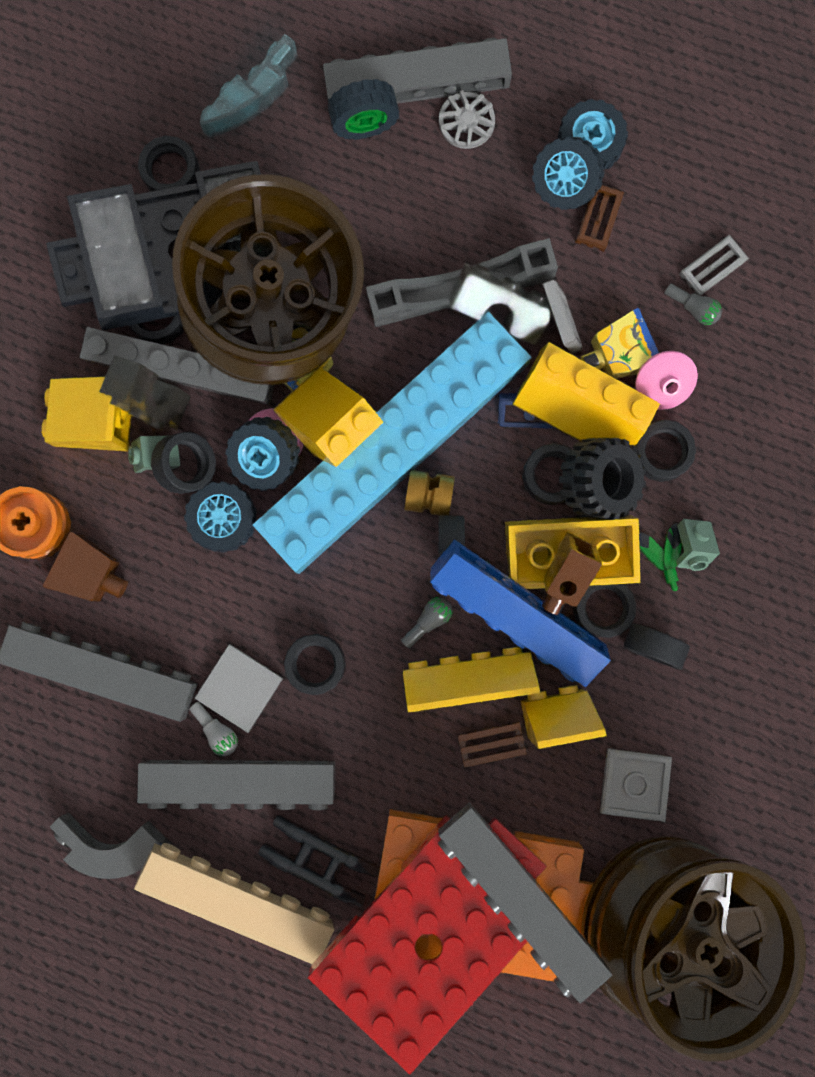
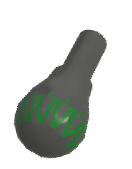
[664,283,723,326]
[401,597,453,649]

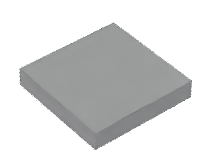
[543,280,583,354]
[195,644,283,733]
[600,748,672,822]

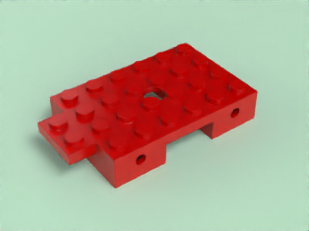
[308,815,547,1075]

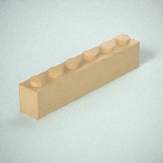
[134,843,334,964]

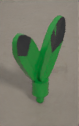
[639,523,682,591]

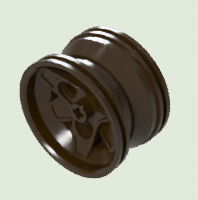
[172,174,364,385]
[581,836,806,1062]

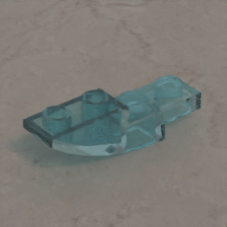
[199,34,298,138]

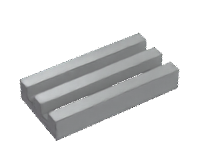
[679,235,749,296]

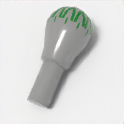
[189,702,238,756]

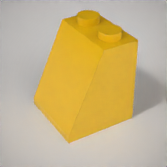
[273,367,383,467]
[42,376,133,451]

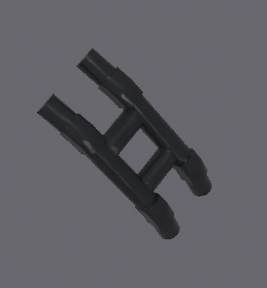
[258,815,380,907]

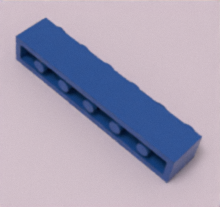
[430,539,611,687]

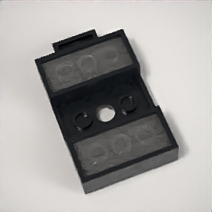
[46,161,278,331]

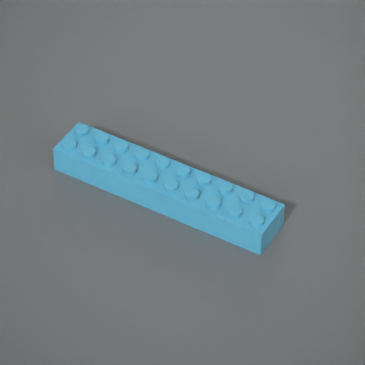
[253,312,532,574]

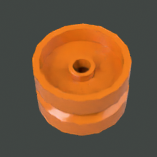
[0,486,71,560]

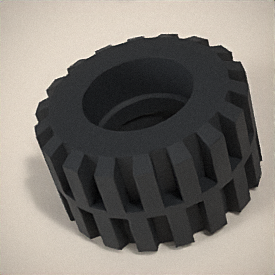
[559,438,646,520]

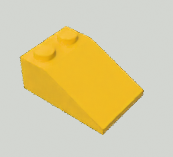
[521,685,606,749]

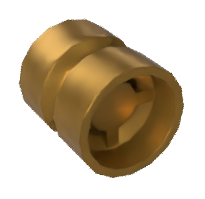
[405,470,455,516]

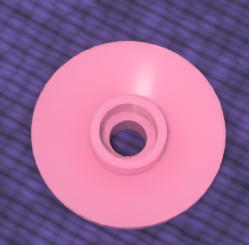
[635,351,697,410]

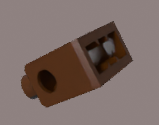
[43,532,128,602]
[542,532,602,615]

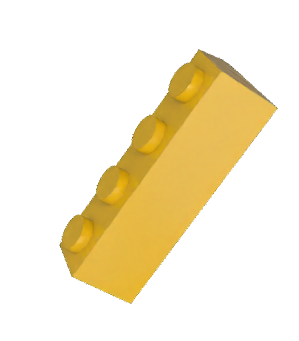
[513,342,660,446]
[505,515,640,589]
[403,647,540,712]

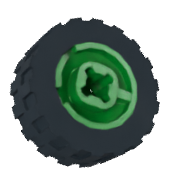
[327,79,400,140]

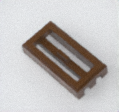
[575,185,624,252]
[457,722,527,768]

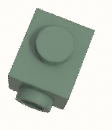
[128,436,180,473]
[676,519,720,571]

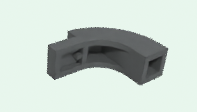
[50,812,171,879]

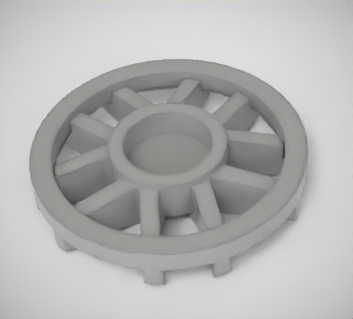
[438,90,496,149]

